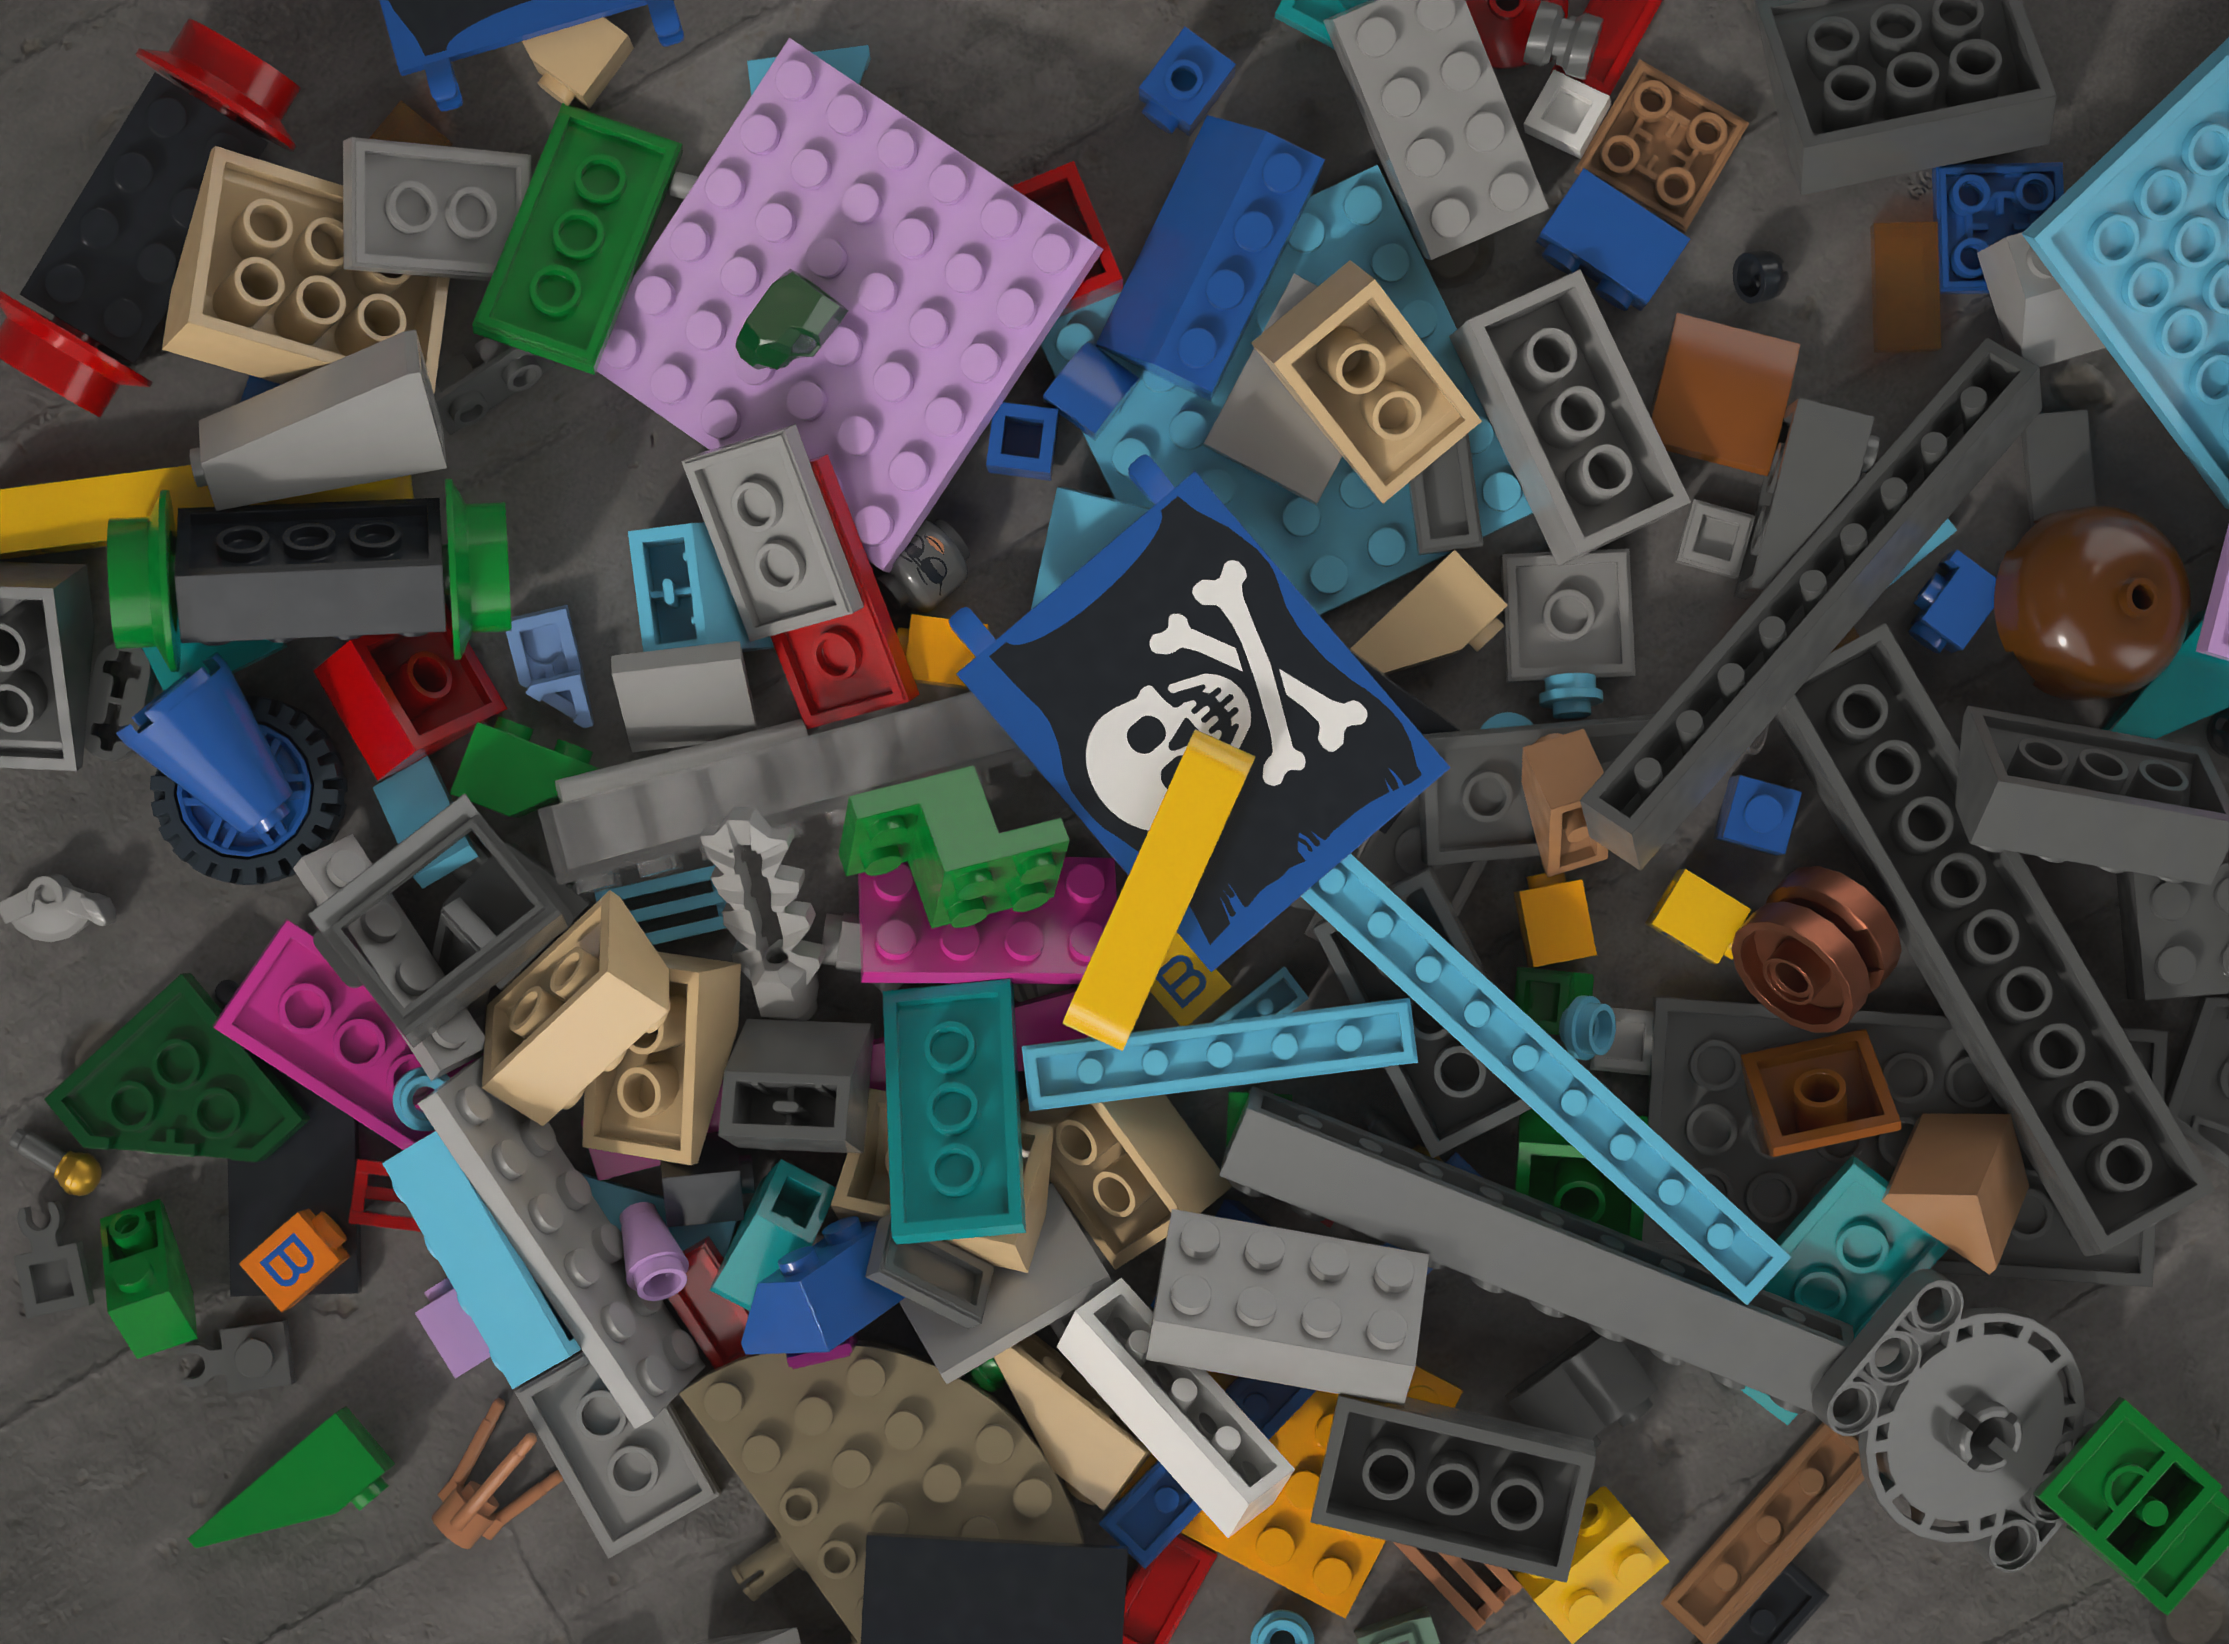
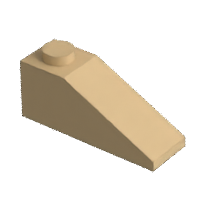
[522,17,634,109]
[1350,550,1508,675]
[994,1334,1152,1511]

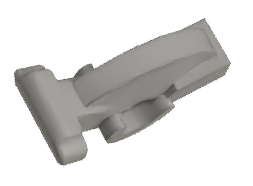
[0,874,117,942]

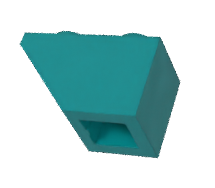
[710,1159,836,1311]

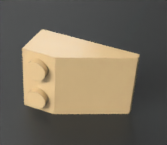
[1251,260,1482,504]
[582,952,741,1165]

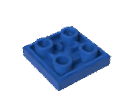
[1932,162,2064,295]

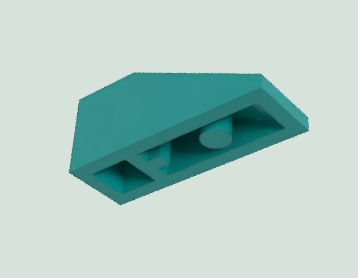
[2101,609,2229,739]

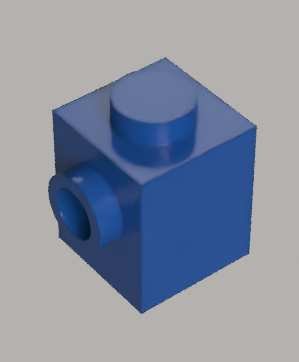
[1139,26,1236,137]

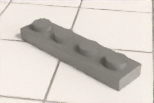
[293,834,485,1081]

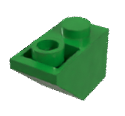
[450,716,602,818]
[100,1199,198,1359]

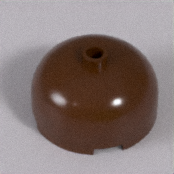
[1994,506,2191,701]

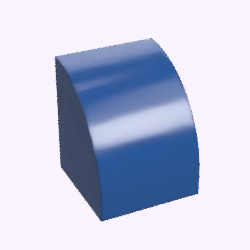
[1043,341,1141,440]

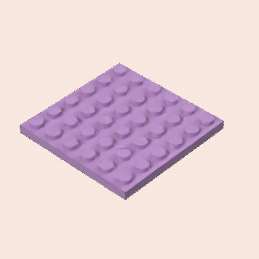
[596,38,1104,573]

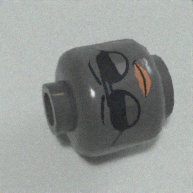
[876,519,970,613]

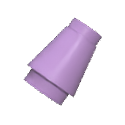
[619,1202,689,1301]

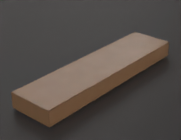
[1660,1416,1865,1644]

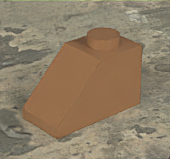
[1521,729,1608,877]

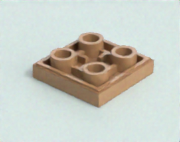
[1574,59,1749,234]

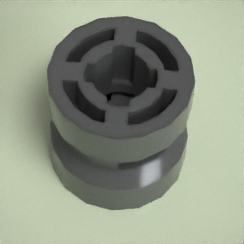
[1523,0,1604,80]

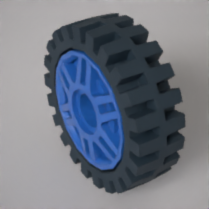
[150,696,348,885]

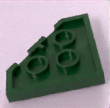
[44,973,311,1162]

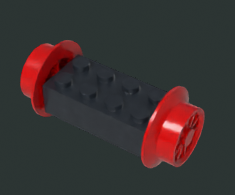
[0,18,301,418]

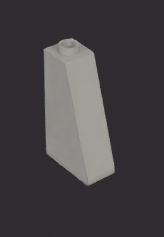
[190,330,447,511]

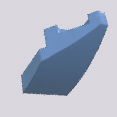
[506,605,594,728]

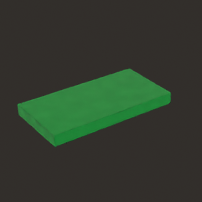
[472,103,683,375]

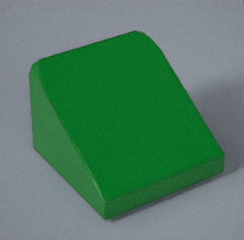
[1514,967,1594,1035]

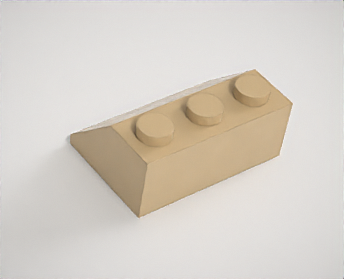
[482,890,671,1126]
[831,1088,1053,1273]
[1020,1095,1232,1270]

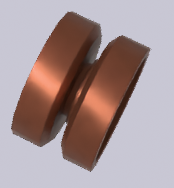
[1731,866,1902,1033]

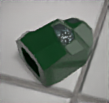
[735,269,848,370]

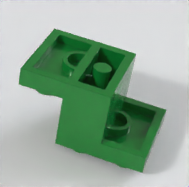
[838,765,1070,929]
[2033,1397,2229,1616]

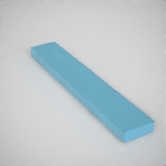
[1022,998,1418,1111]

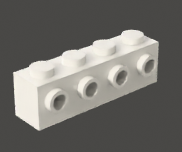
[1057,1278,1295,1538]

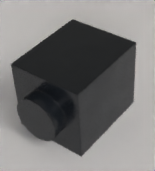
[661,1131,755,1228]

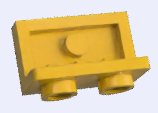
[1509,1486,1670,1644]

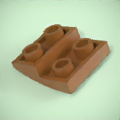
[1650,313,1800,476]

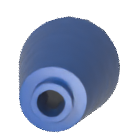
[116,652,293,835]

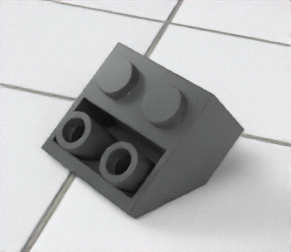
[718,1019,875,1153]

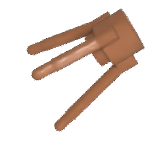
[431,1398,564,1550]

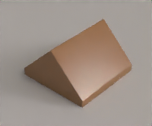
[1881,1114,2029,1275]

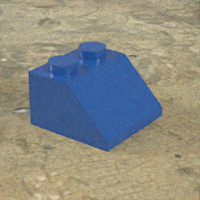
[741,1216,906,1355]

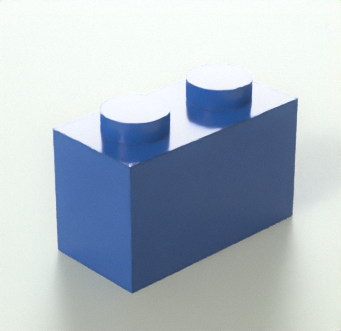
[1535,168,1690,311]

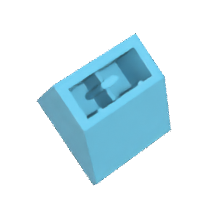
[628,523,775,652]

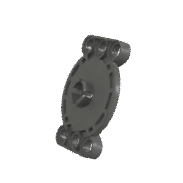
[1812,1269,2102,1572]

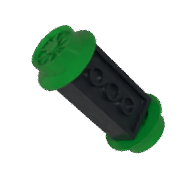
[107,478,512,672]

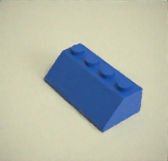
[1096,115,1325,402]

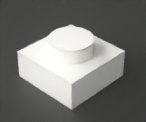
[1524,70,1611,159]

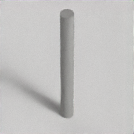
[555,719,808,805]

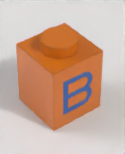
[239,1208,351,1312]

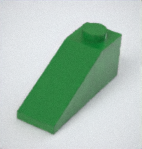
[187,1406,395,1549]

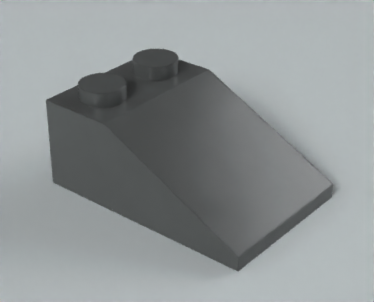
[1733,398,1880,600]
[0,562,95,771]

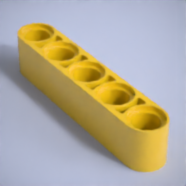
[1062,729,1256,1051]

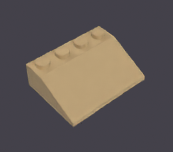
[162,146,450,393]

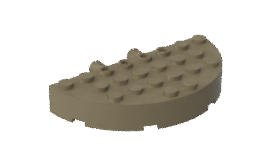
[679,1339,1085,1644]

